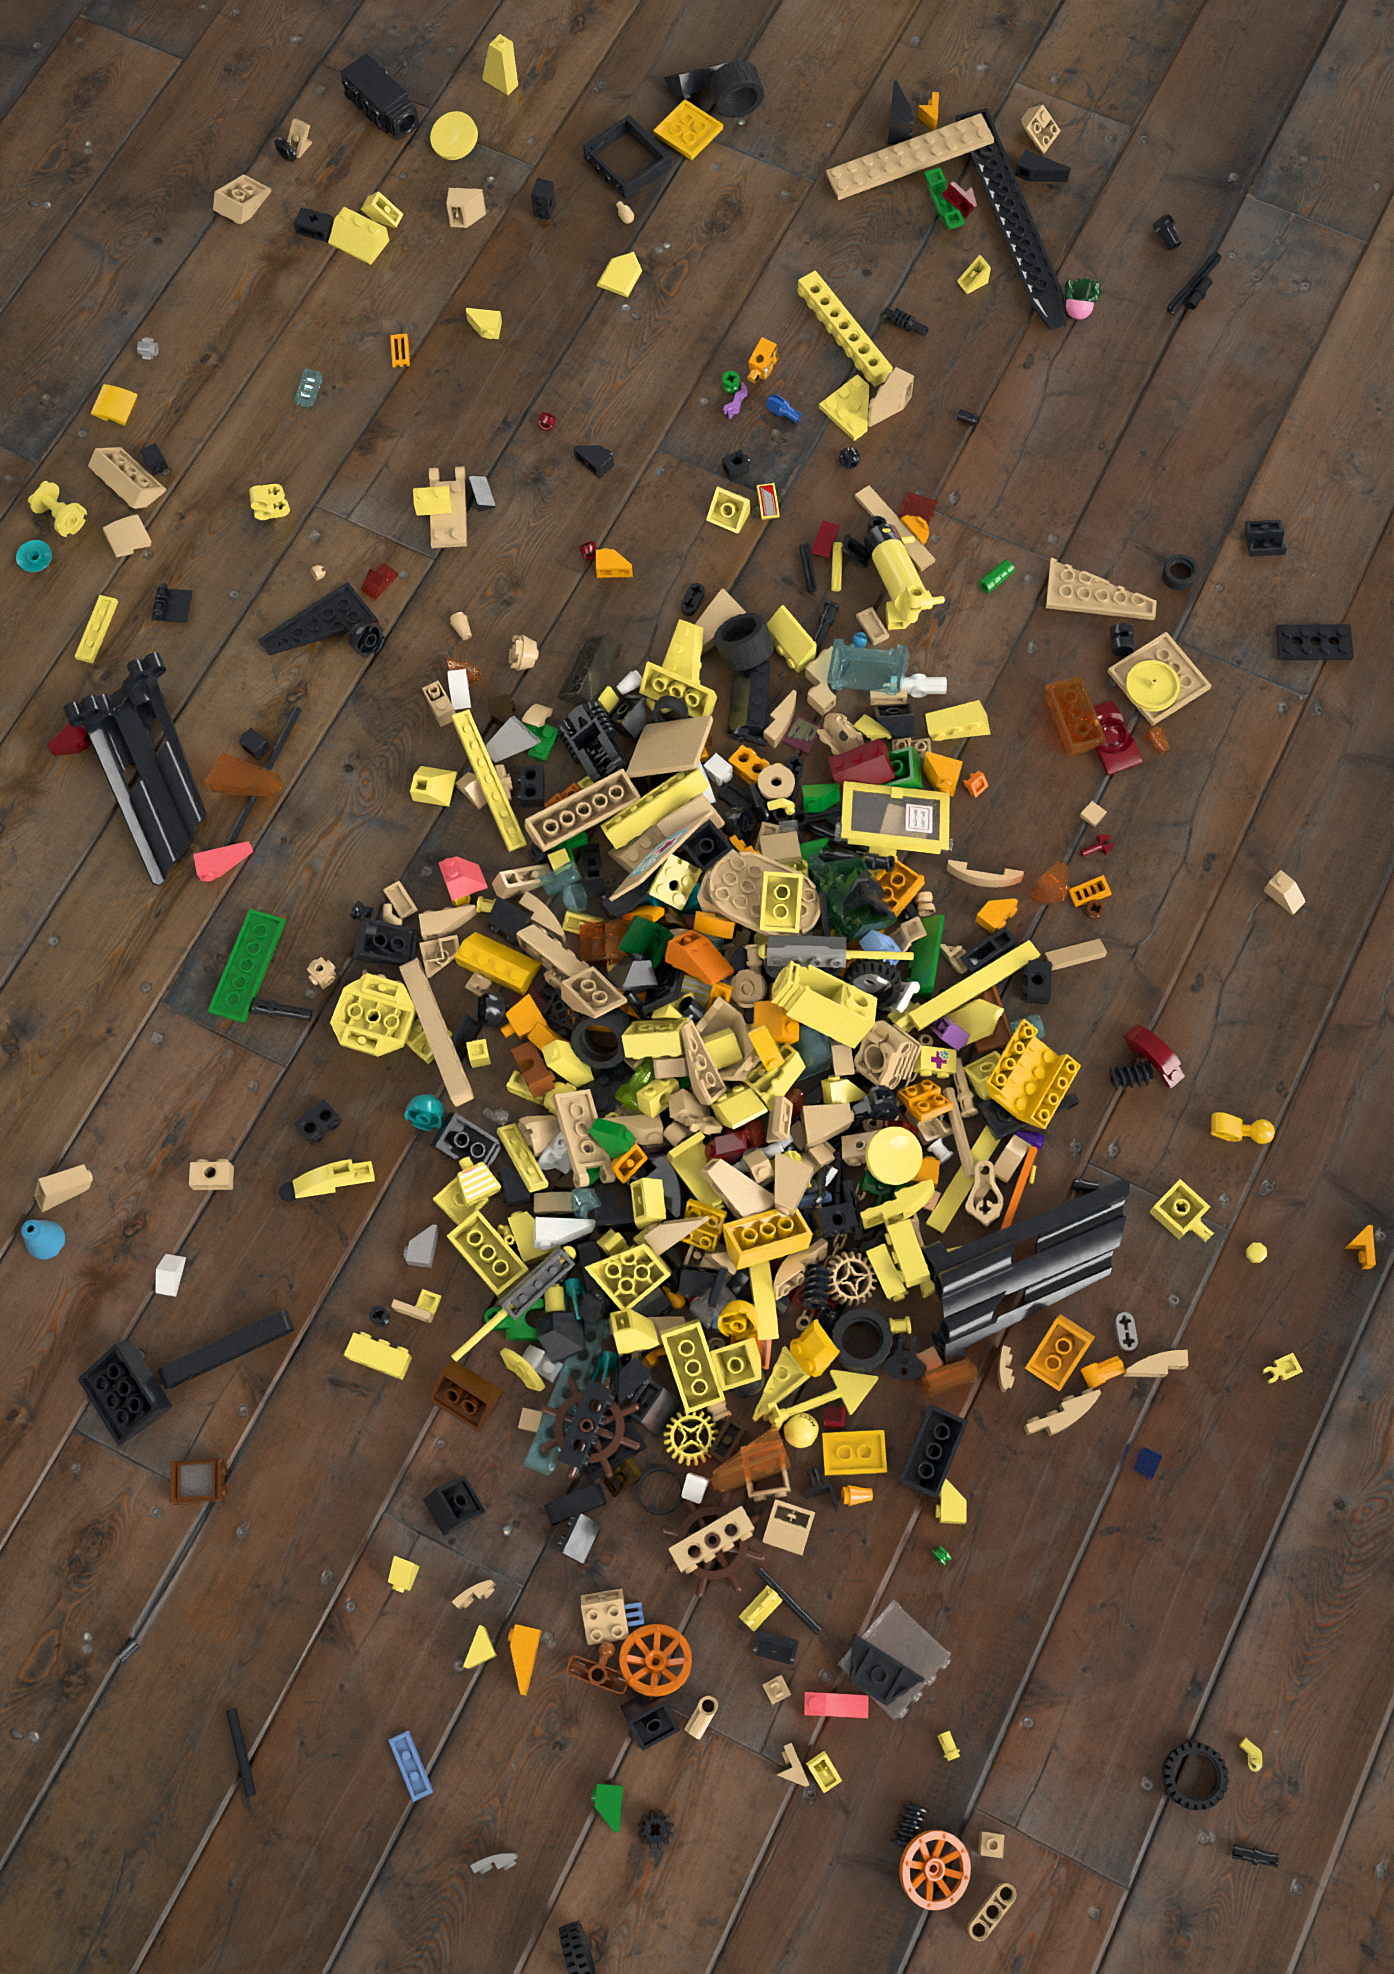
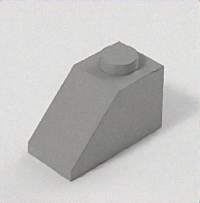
[404,1225,439,1268]

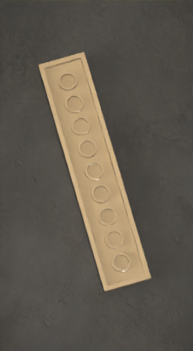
[826,113,994,200]

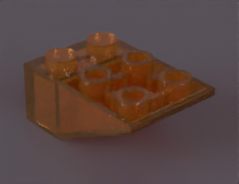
[579,919,632,963]

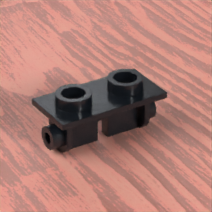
[816,1306,840,1338]

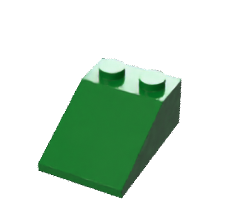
[862,746,923,794]

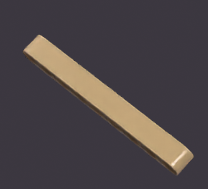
[399,958,474,1107]

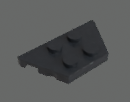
[849,1633,925,1706]

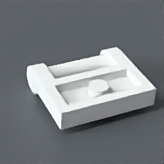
[878,981,920,1013]

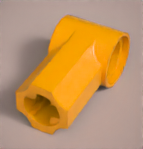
[1081,1356,1125,1389]

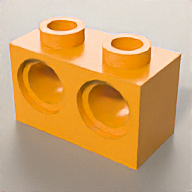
[728,745,770,785]

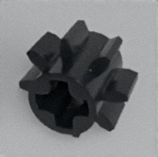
[839,447,861,469]
[528,842,552,864]

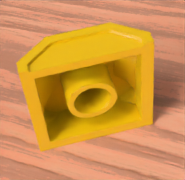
[790,1319,840,1377]

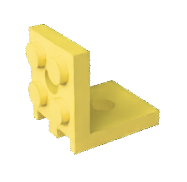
[647,854,702,911]

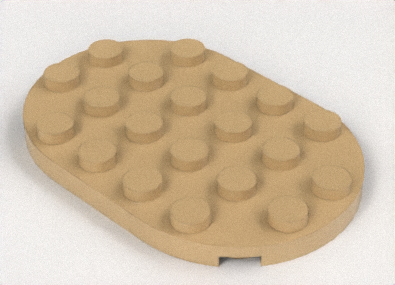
[709,852,821,937]

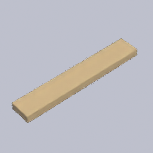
[855,485,935,571]

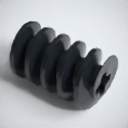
[1109,1060,1153,1091]
[802,1264,832,1310]
[890,1800,930,1849]

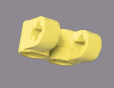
[249,484,290,520]

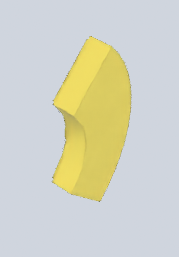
[500,1348,545,1391]

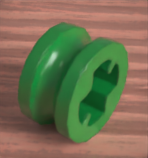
[931,1545,952,1566]

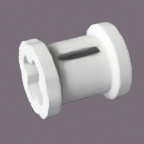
[927,1138,954,1165]

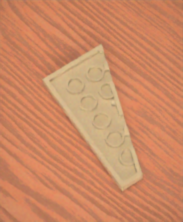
[1046,557,1157,620]

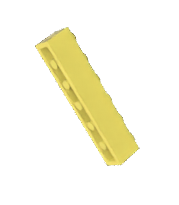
[600,767,710,850]

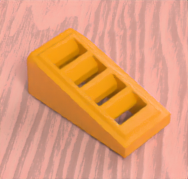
[1068,875,1112,907]

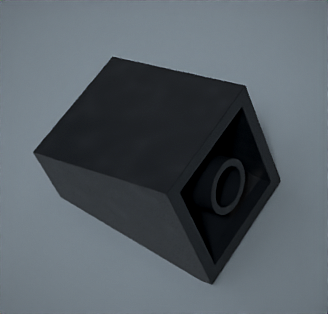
[594,1179,638,1234]

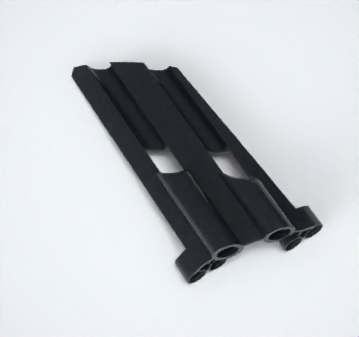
[63,652,207,887]
[921,1179,1130,1368]

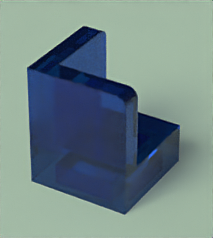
[1134,1446,1162,1481]

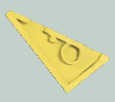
[752,1346,810,1423]

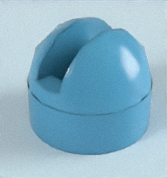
[853,632,867,648]

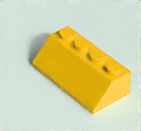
[454,932,542,996]
[722,1208,813,1270]

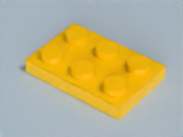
[822,1430,887,1476]

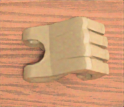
[965,1159,1003,1227]

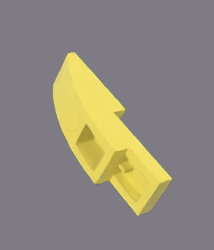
[293,1159,375,1198]
[860,1179,935,1229]

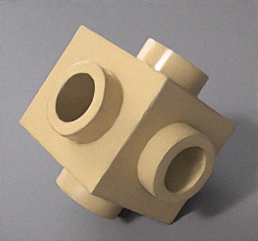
[307,957,337,990]

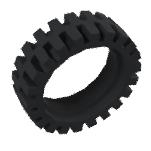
[843,959,901,1010]
[1162,1742,1229,1810]
[559,1920,597,1974]

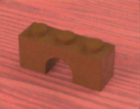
[511,1041,556,1098]

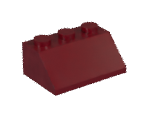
[828,739,896,796]

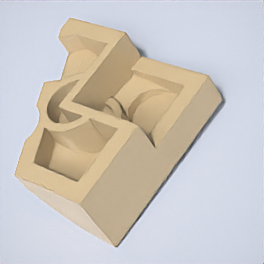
[420,935,459,978]
[904,1109,953,1146]

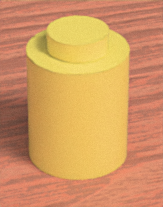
[544,1284,566,1315]

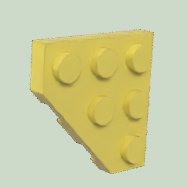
[819,374,869,441]

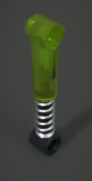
[615,996,705,1110]

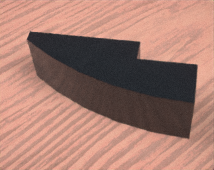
[959,926,1017,973]

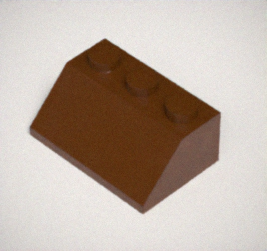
[429,1359,503,1432]

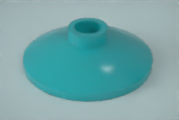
[16,540,52,572]

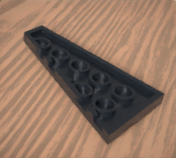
[258,582,379,656]

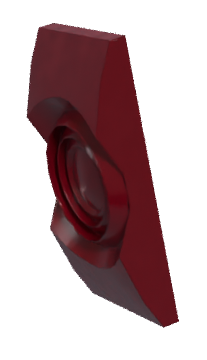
[1077,700,1142,776]

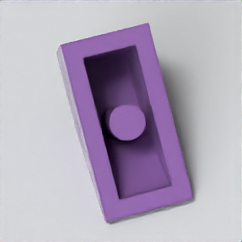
[930,1015,970,1051]

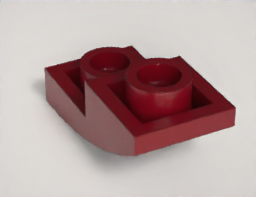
[811,520,840,559]

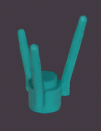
[564,1278,586,1320]
[590,1351,619,1392]

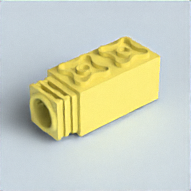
[771,961,877,1048]

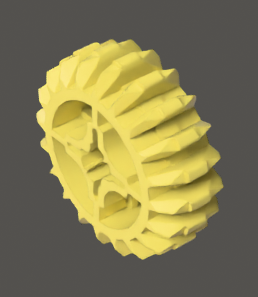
[664,1410,719,1466]

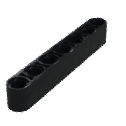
[157,1310,295,1389]

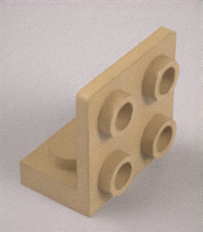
[581,1589,629,1645]

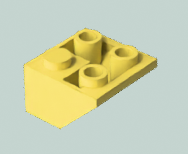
[410,766,457,806]

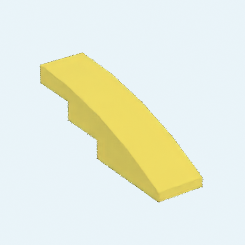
[748,1261,779,1340]

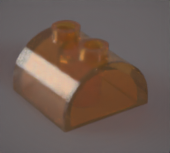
[1030,858,1070,905]

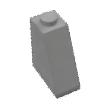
[485,716,541,763]

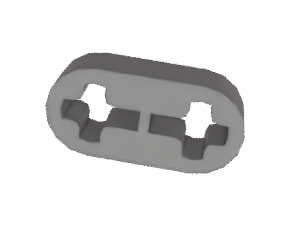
[1114,1312,1138,1352]

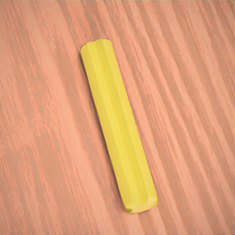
[831,542,843,592]

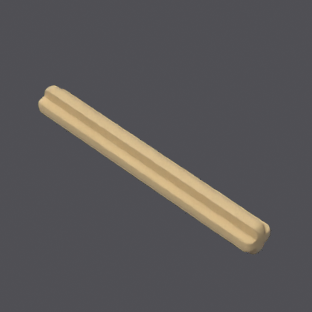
[943,1087,975,1179]

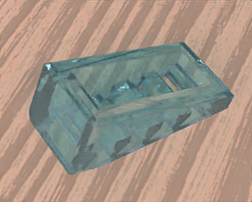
[294,368,323,408]

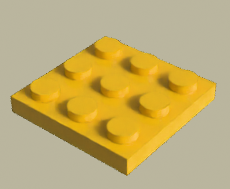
[653,99,723,160]

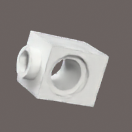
[704,753,733,786]

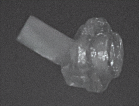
[483,1107,509,1126]

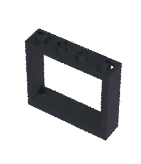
[583,115,672,199]

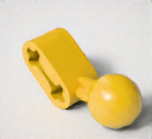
[1211,1112,1275,1144]

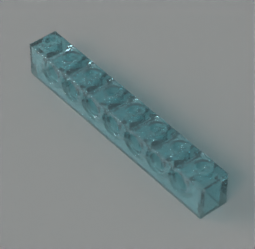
[523,1319,610,1477]

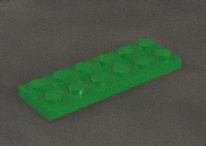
[208,909,286,1024]

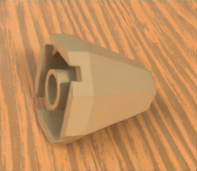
[518,1115,561,1158]

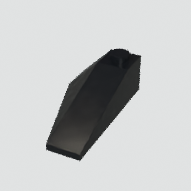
[664,61,731,99]

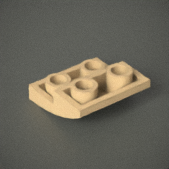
[103,514,151,557]

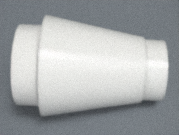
[616,670,643,695]

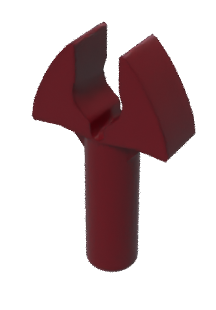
[1080,834,1115,857]

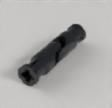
[819,847,895,873]

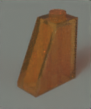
[922,1358,978,1398]

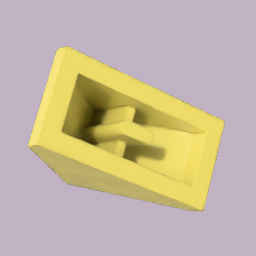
[957,255,991,294]
[463,1625,497,1669]
[805,1751,842,1793]

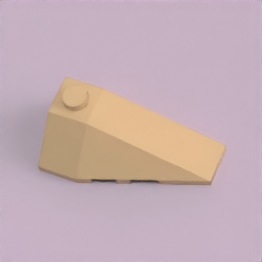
[681,1020,727,1105]

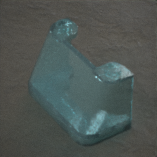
[827,639,910,695]

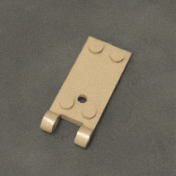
[429,466,467,548]
[552,1089,616,1188]

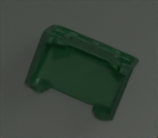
[812,857,897,943]

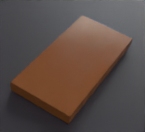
[954,980,1013,1054]

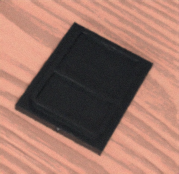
[574,1406,648,1483]

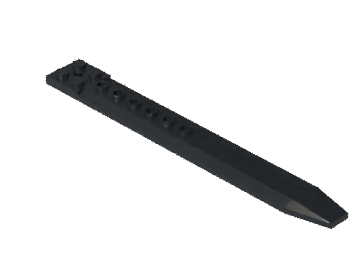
[955,108,1067,330]

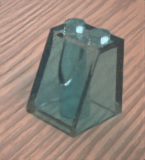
[780,1025,833,1082]

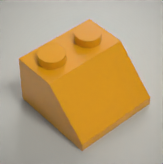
[923,751,963,797]
[753,1000,799,1046]

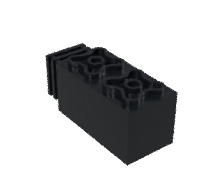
[340,54,419,140]

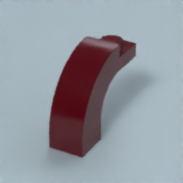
[1123,1024,1185,1088]

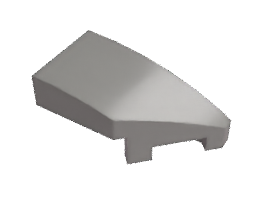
[804,1165,838,1194]

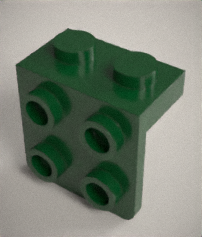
[618,915,675,968]

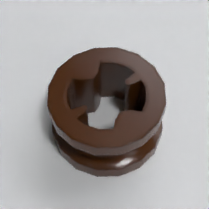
[1086,900,1104,919]

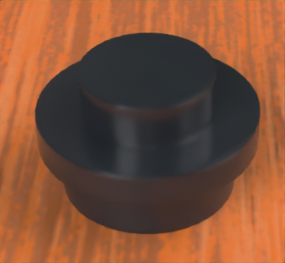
[279,1182,297,1202]

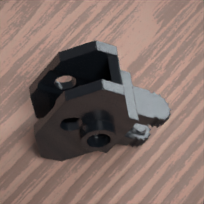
[852,1085,900,1121]
[884,1334,927,1381]

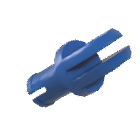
[766,394,802,424]

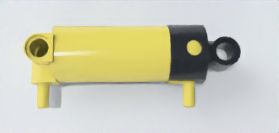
[864,516,945,623]

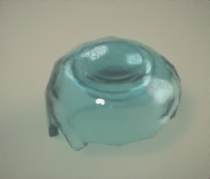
[562,883,587,913]

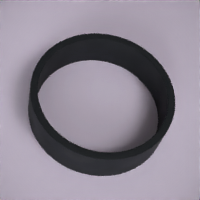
[637,1468,683,1515]

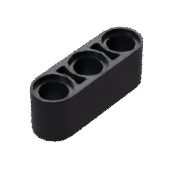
[577,1239,608,1295]
[544,1483,607,1526]

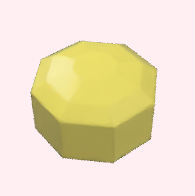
[1246,1243,1267,1263]

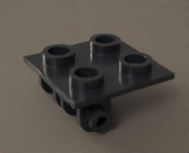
[151,583,193,623]

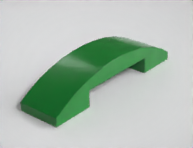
[924,167,965,230]

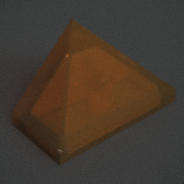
[446,656,483,684]

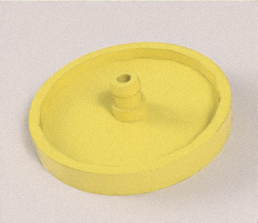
[430,111,478,160]
[1125,660,1180,711]
[865,1127,922,1185]

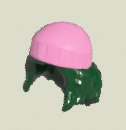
[1064,277,1102,319]

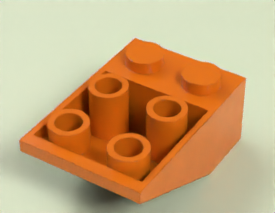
[665,929,734,985]

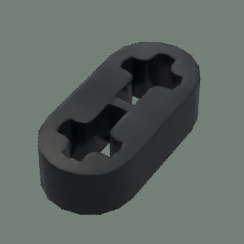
[681,583,705,616]

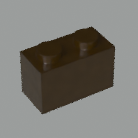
[708,1417,747,1467]

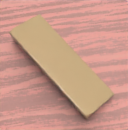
[1045,939,1107,971]

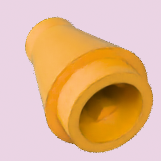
[841,1485,873,1506]

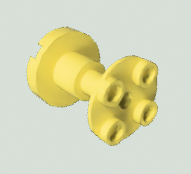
[28,481,87,537]

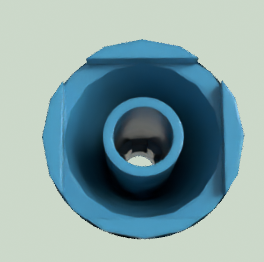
[21,1220,65,1260]

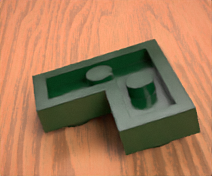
[859,1170,897,1208]

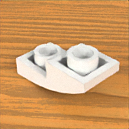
[448,669,471,709]

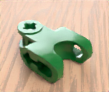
[484,1298,545,1341]

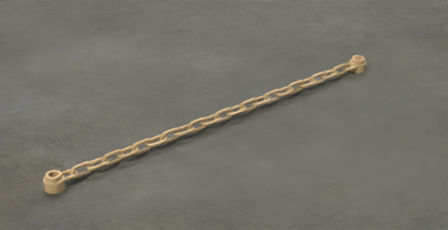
[796,1034,933,1332]

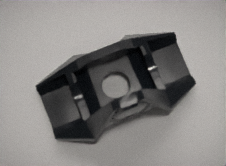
[843,870,894,918]
[725,1267,791,1323]

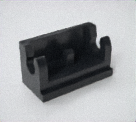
[752,1630,799,1665]

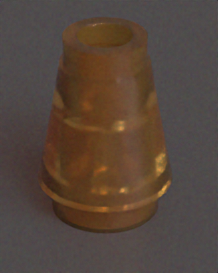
[1146,725,1171,754]

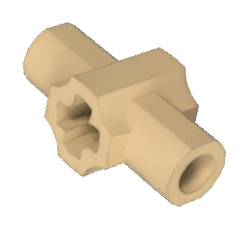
[494,764,513,802]

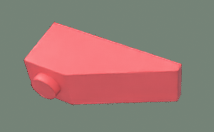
[193,841,253,882]
[804,1692,868,1718]

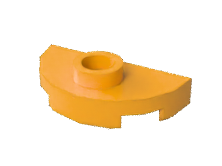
[900,515,929,545]

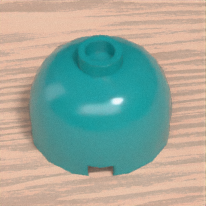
[404,1094,445,1131]

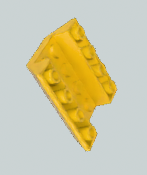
[985,1019,1081,1129]

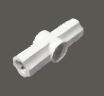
[890,674,947,698]

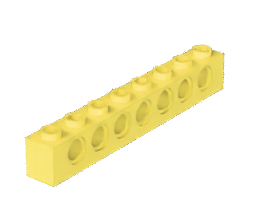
[797,270,893,387]

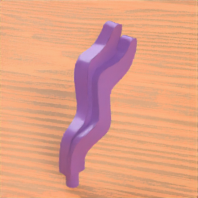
[723,383,747,419]

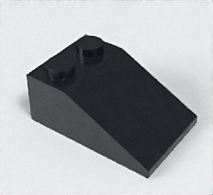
[888,81,914,145]
[353,918,419,966]
[430,1112,503,1169]

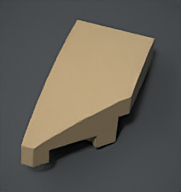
[940,944,969,977]

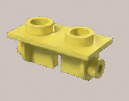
[739,1585,783,1631]

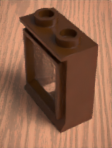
[170,1457,228,1505]

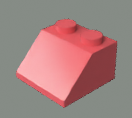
[438,856,488,900]

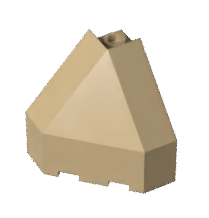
[681,996,761,1081]

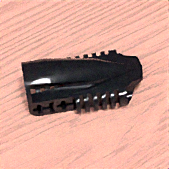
[558,701,629,783]

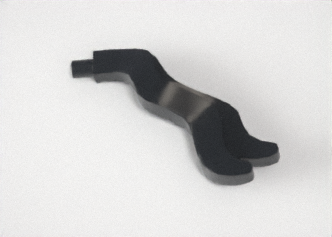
[811,1165,828,1208]
[844,1229,887,1255]

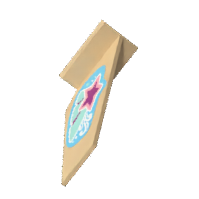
[609,793,725,902]

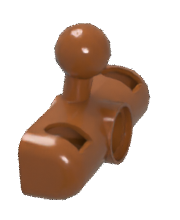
[566,1641,628,1694]

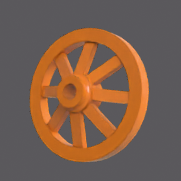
[619,1624,692,1696]
[899,1830,971,1910]

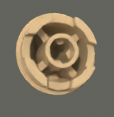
[509,634,539,671]

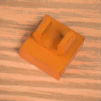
[963,771,988,798]

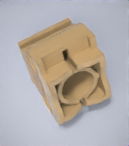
[853,1020,923,1090]

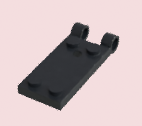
[977,1093,1080,1141]

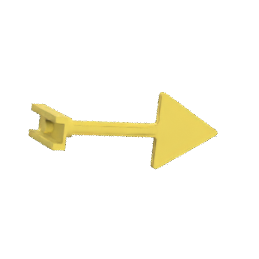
[763,1370,879,1436]

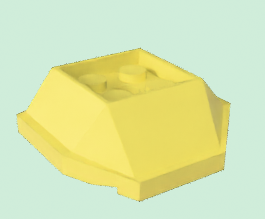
[330,973,417,1057]

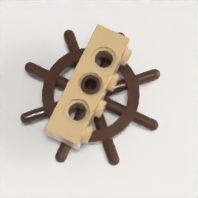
[660,1490,766,1598]

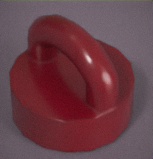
[537,412,556,431]
[579,541,598,560]

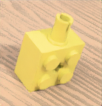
[1149,1179,1214,1242]

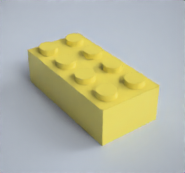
[447,1210,530,1300]
[659,1319,725,1414]

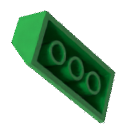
[906,915,945,999]

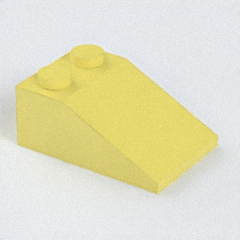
[759,871,803,933]

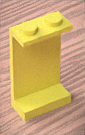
[666,1131,725,1210]

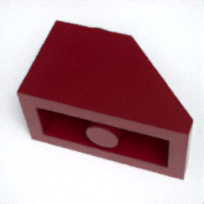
[47,724,91,756]
[704,1131,747,1165]

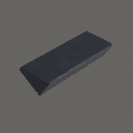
[452,1014,480,1062]

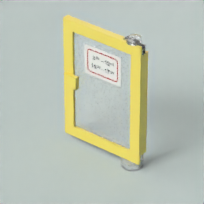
[834,781,953,854]

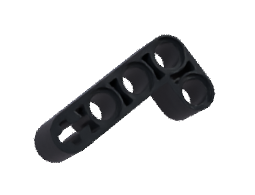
[773,756,808,832]

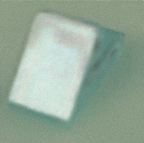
[540,861,581,895]
[571,1188,601,1219]

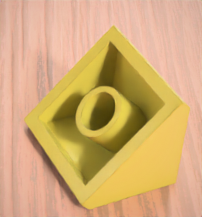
[706,487,750,534]
[701,1028,743,1070]

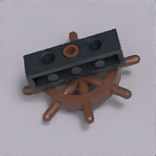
[540,1376,640,1479]

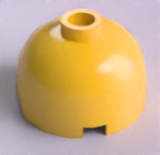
[717,1300,759,1340]

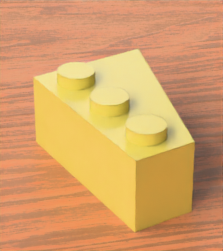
[925,700,990,741]
[743,1043,805,1112]

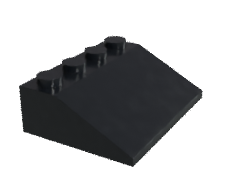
[78,1340,172,1446]

